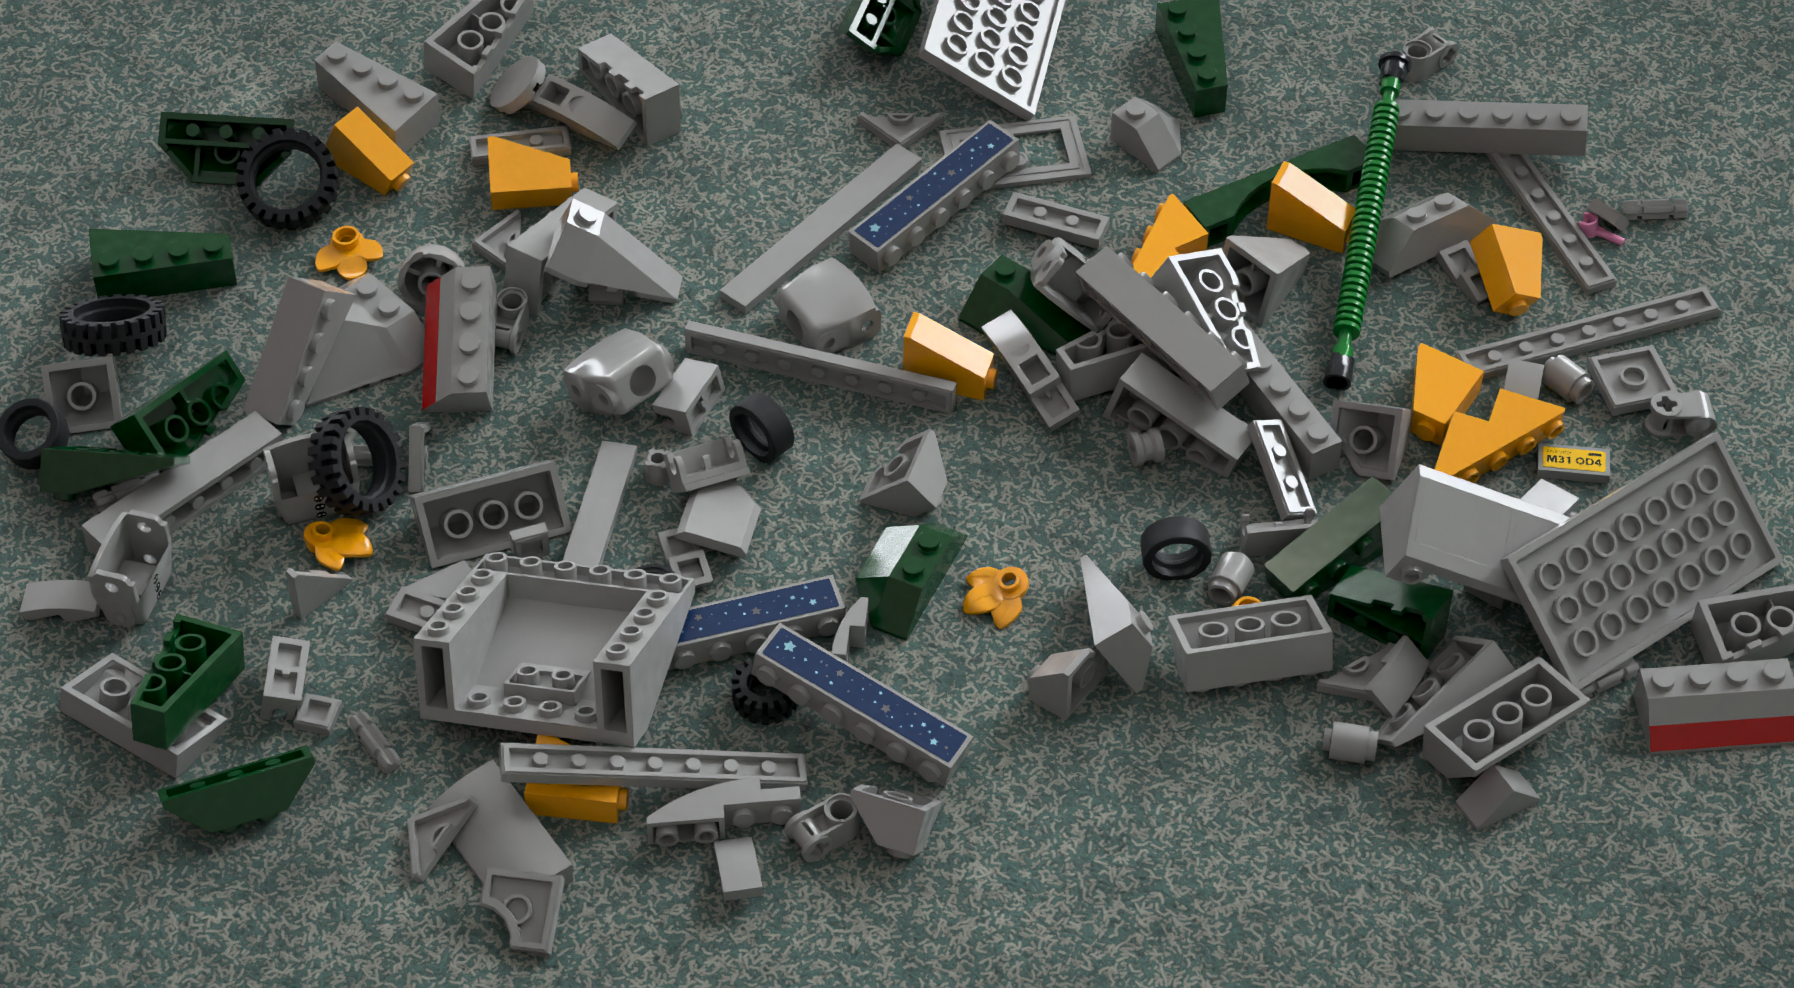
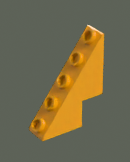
[1112,194,1209,320]
[1434,388,1565,483]

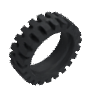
[236,127,340,230]
[59,294,167,357]
[307,407,406,517]

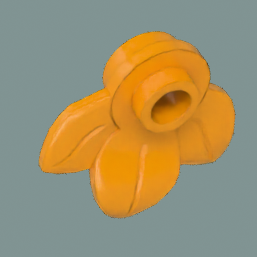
[315,226,383,281]
[303,518,373,571]
[963,566,1029,629]

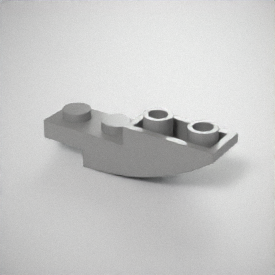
[525,74,637,150]
[981,310,1081,432]
[646,777,801,847]

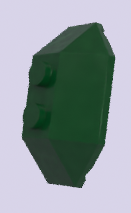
[838,0,922,57]
[158,112,295,187]
[855,523,967,641]
[157,745,315,833]

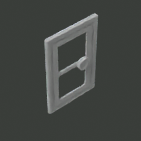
[939,115,1092,189]

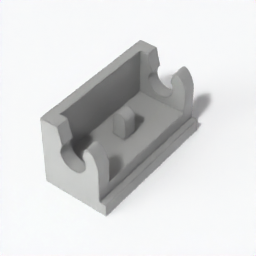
[652,358,725,437]
[663,436,750,493]
[1238,508,1318,557]
[259,636,310,720]

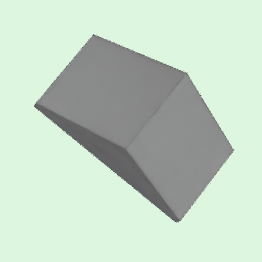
[1455,764,1541,831]

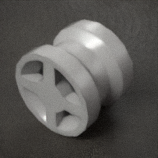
[1127,427,1165,467]

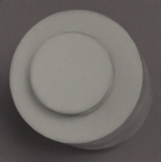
[1542,355,1595,404]
[1207,552,1255,606]
[1322,721,1379,764]

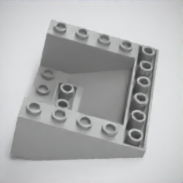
[413,552,695,747]

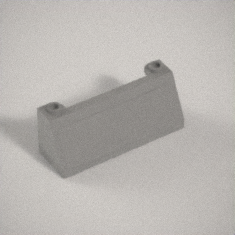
[1379,464,1571,605]

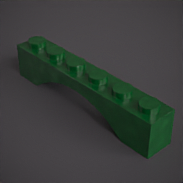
[1183,134,1366,248]

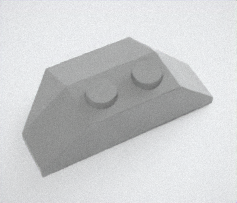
[1372,192,1498,278]

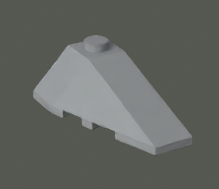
[544,199,683,304]
[1151,248,1260,372]
[1080,555,1153,693]

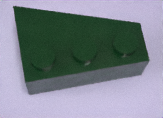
[1327,565,1454,659]

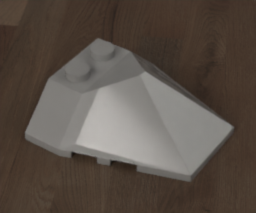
[305,273,425,407]

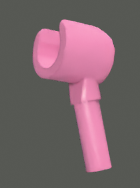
[1578,212,1625,246]

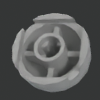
[397,244,465,313]

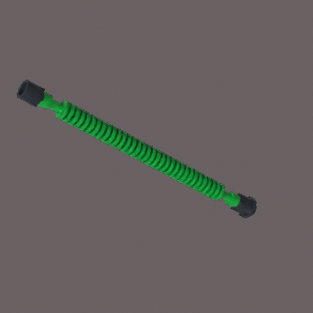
[1323,51,1412,391]

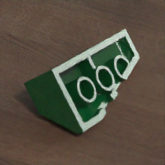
[110,350,246,473]

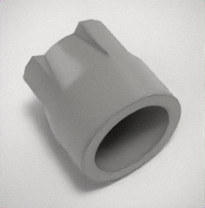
[644,448,670,486]

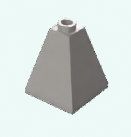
[1223,235,1310,327]

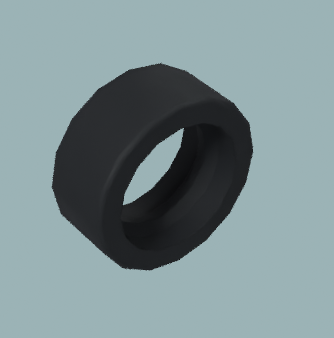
[729,392,795,463]
[0,398,70,470]
[1140,516,1212,581]

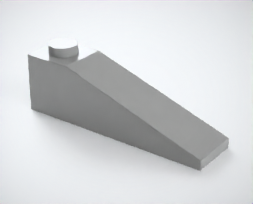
[1377,635,1516,747]

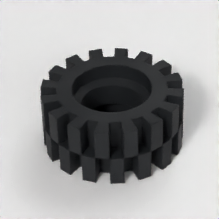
[732,658,798,725]

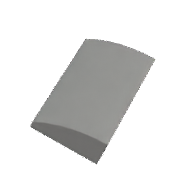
[60,653,228,778]
[428,759,574,886]

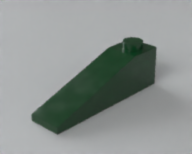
[959,255,1099,355]
[40,445,190,500]

